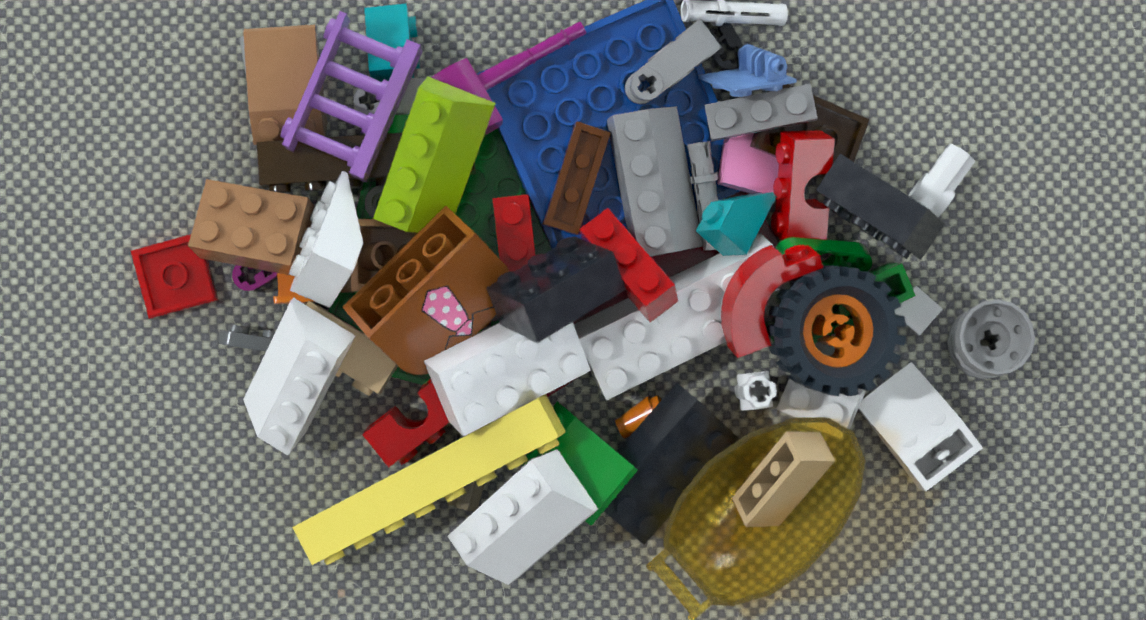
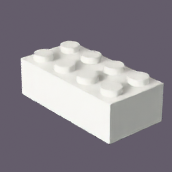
[424,322,591,436]

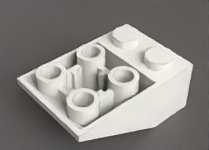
[289,171,363,308]
[858,362,983,491]

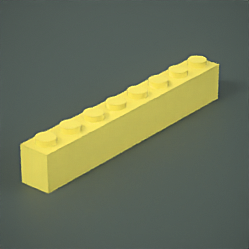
[292,394,566,565]

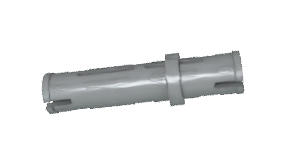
[687,141,719,250]

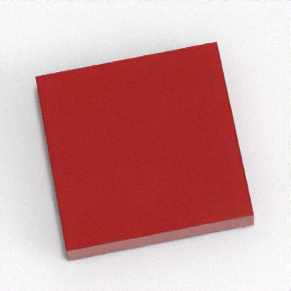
[130,234,219,319]

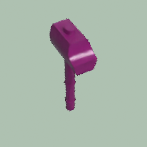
[431,21,586,134]

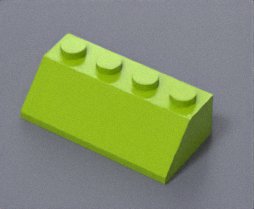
[373,76,496,233]

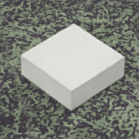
[894,286,943,336]

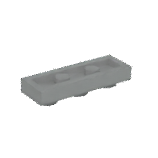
[704,83,818,142]

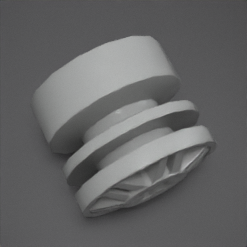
[947,299,1035,380]

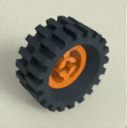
[767,266,906,396]

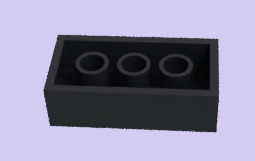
[604,383,738,545]

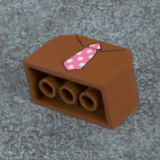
[343,206,510,375]

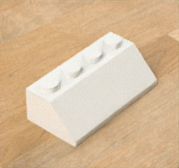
[243,298,355,455]
[448,450,598,585]

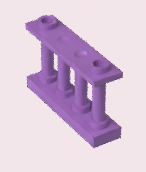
[280,11,423,182]

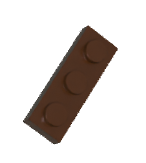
[542,121,611,236]

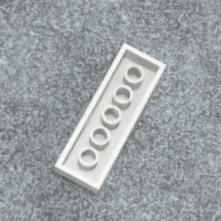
[574,234,791,400]

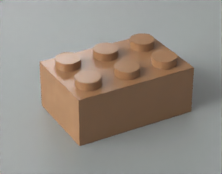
[188,179,315,276]

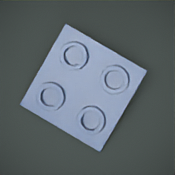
[698,44,797,97]

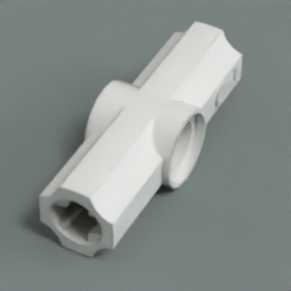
[908,144,975,217]
[735,371,776,411]

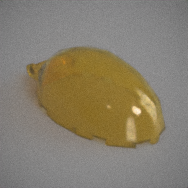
[646,417,866,620]

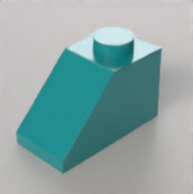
[696,192,776,256]

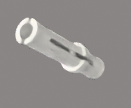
[681,0,788,26]

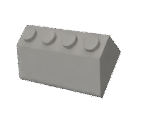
[606,106,703,256]

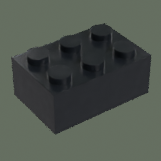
[816,154,945,260]
[486,236,626,343]

